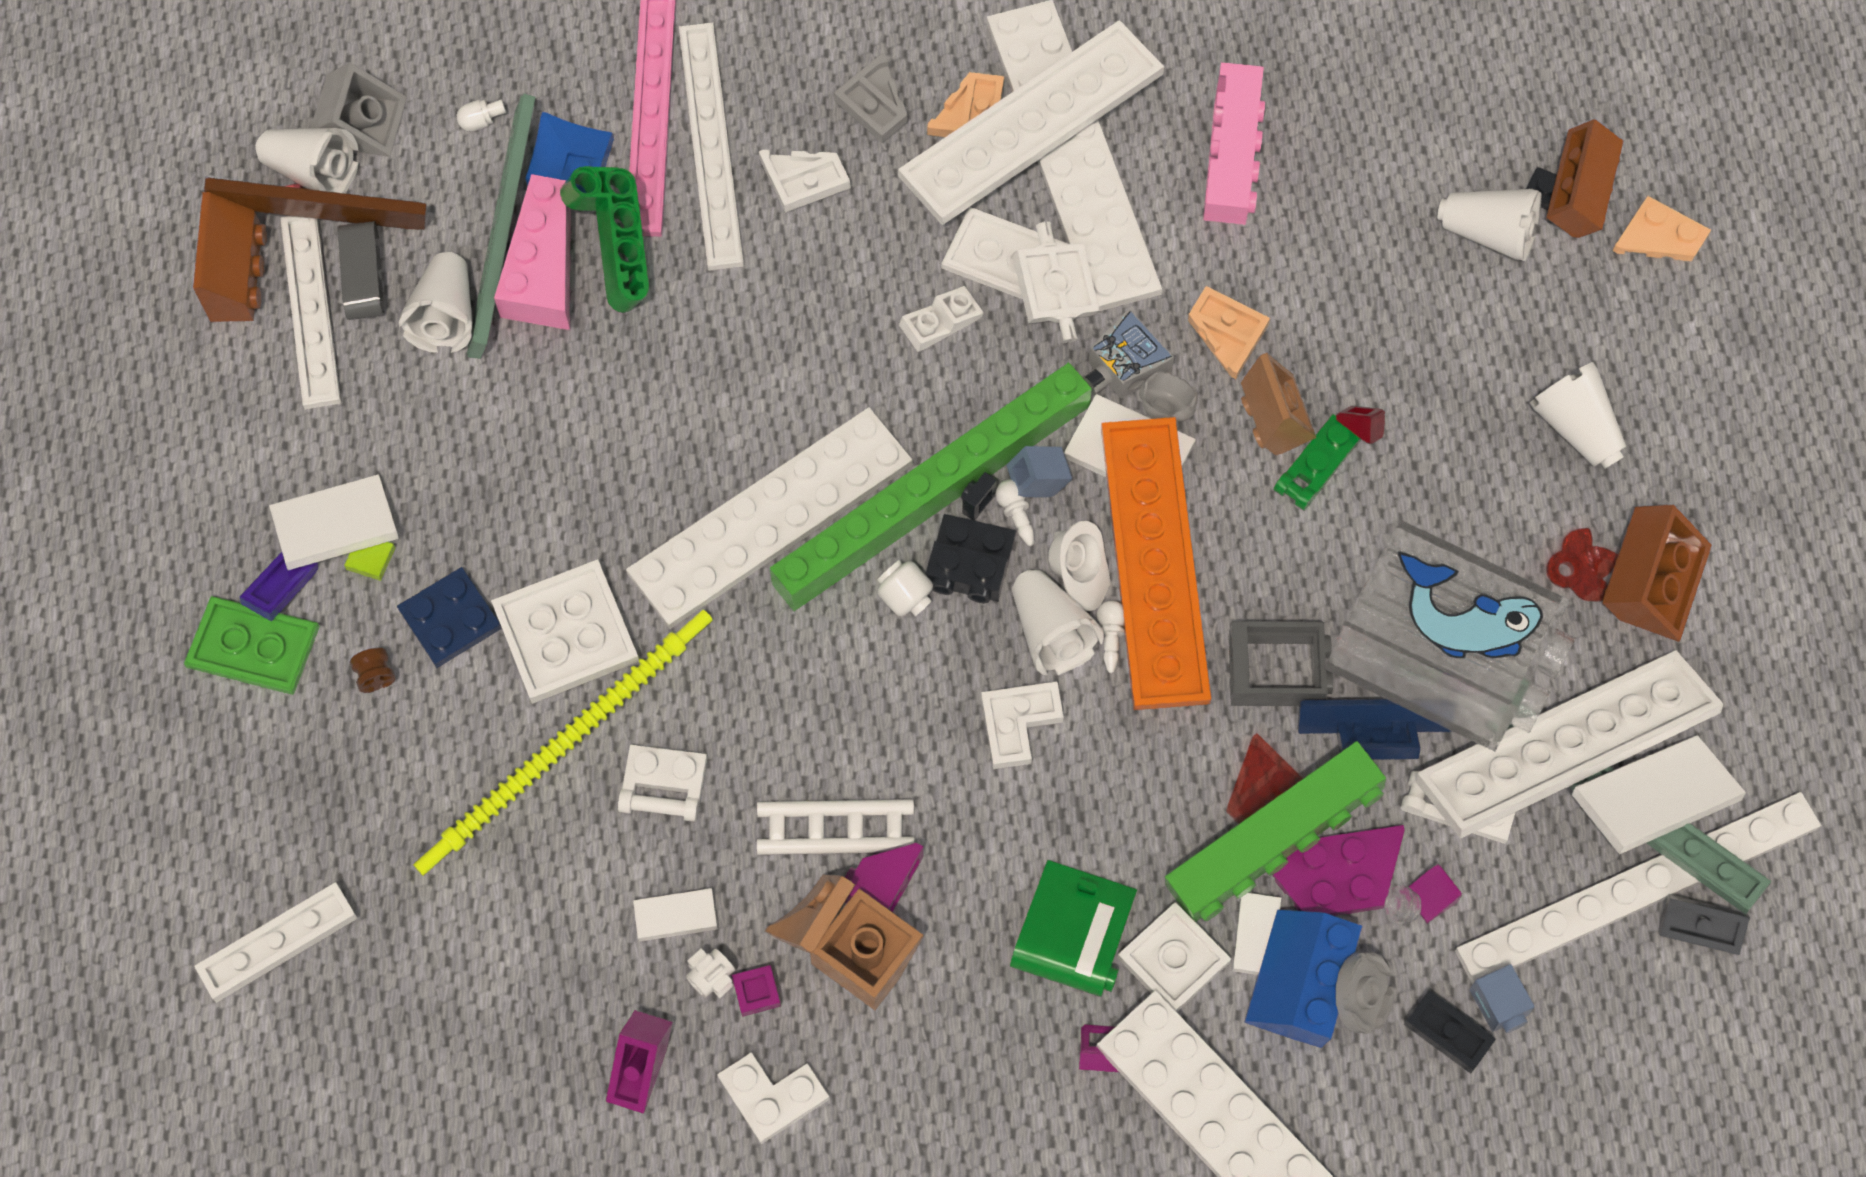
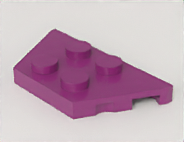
[1272,825,1405,916]

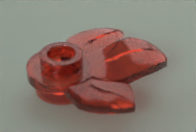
[1546,528,1618,602]

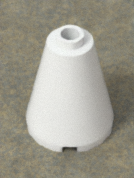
[256,128,358,193]
[1437,189,1541,261]
[399,252,473,353]
[1529,362,1626,469]
[1012,570,1104,675]

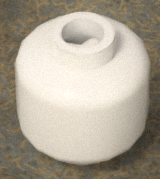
[877,560,933,617]

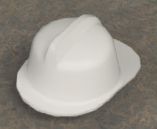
[1048,521,1110,611]

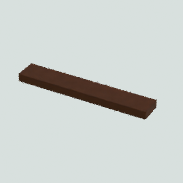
[204,177,426,230]

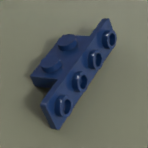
[1297,699,1456,760]

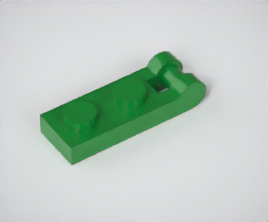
[1273,414,1361,511]

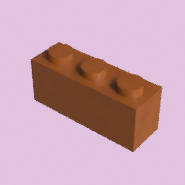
[1546,119,1624,238]

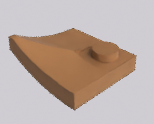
[765,874,855,953]

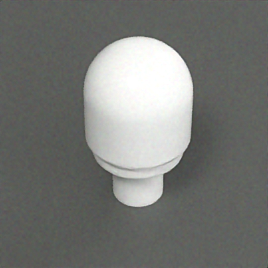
[457,99,506,132]

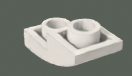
[899,286,983,352]

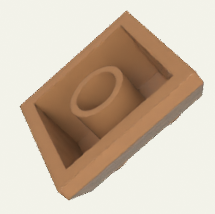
[1241,352,1316,455]
[810,889,923,1010]

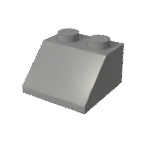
[310,62,407,157]

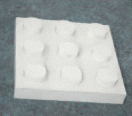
[491,559,639,704]

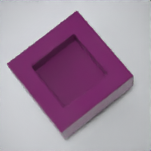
[732,965,781,1017]

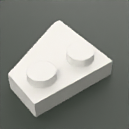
[759,150,851,213]

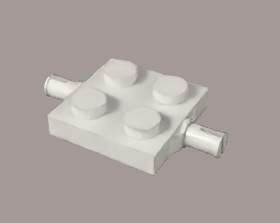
[1013,222,1100,343]

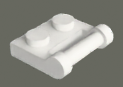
[618,745,707,822]

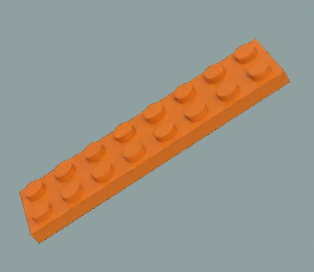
[1101,417,1211,710]

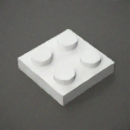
[1117,902,1231,1012]

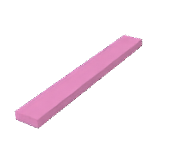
[629,0,676,237]

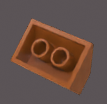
[193,192,267,322]
[1602,505,1712,642]

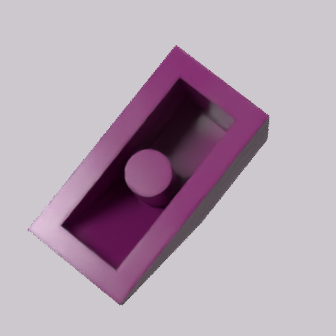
[844,843,924,913]
[606,1010,673,1114]

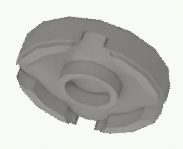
[1336,952,1394,1034]

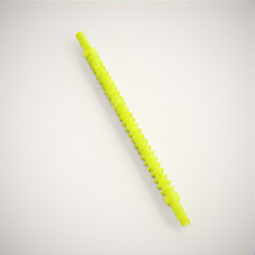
[413,610,713,876]

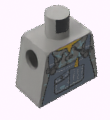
[1082,309,1174,398]

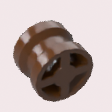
[350,648,396,693]

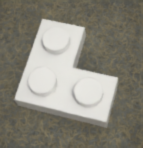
[981,681,1064,769]
[717,1053,830,1144]

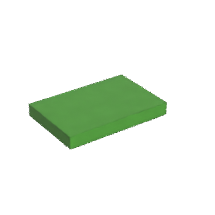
[184,596,320,695]

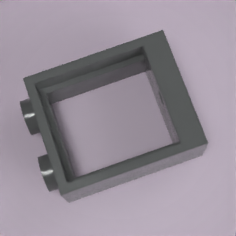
[1228,621,1333,706]

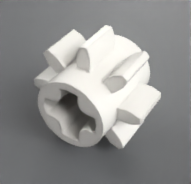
[685,948,735,998]

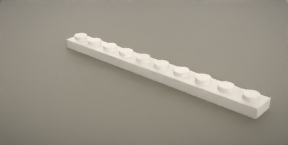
[1455,792,1821,984]

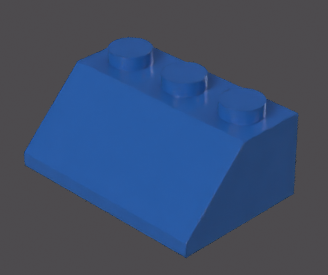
[1244,910,1362,1048]

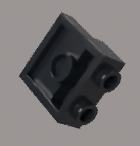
[925,514,1016,604]

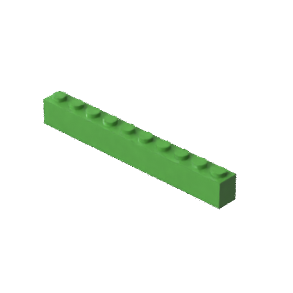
[770,362,1092,612]

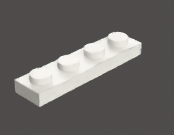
[194,882,358,1003]

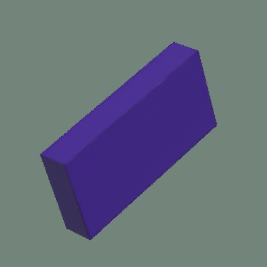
[240,552,319,622]

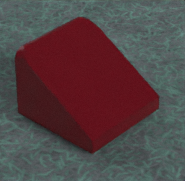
[1336,405,1385,444]

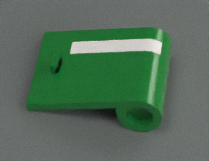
[1010,860,1137,997]

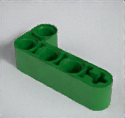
[560,166,649,313]

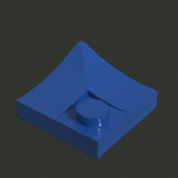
[525,112,614,193]

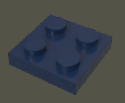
[397,567,502,668]

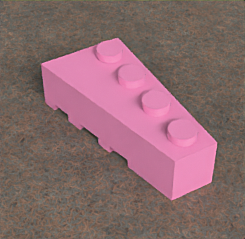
[1203,62,1265,225]
[494,174,571,330]

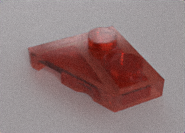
[1226,733,1303,824]

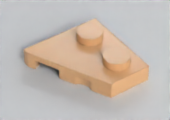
[927,72,1004,137]
[1613,196,1711,261]
[1188,286,1270,379]

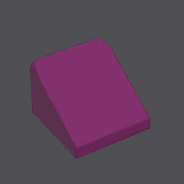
[1403,864,1462,924]
[1079,1024,1119,1072]

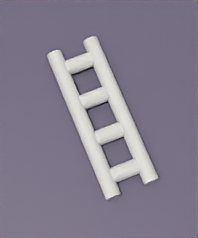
[757,799,914,855]

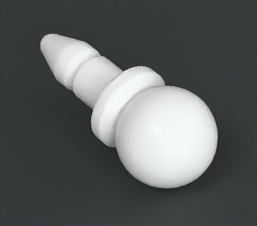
[995,479,1034,546]
[1097,601,1125,673]

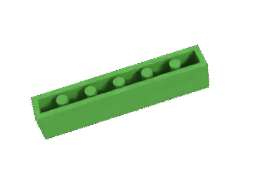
[1165,741,1386,922]

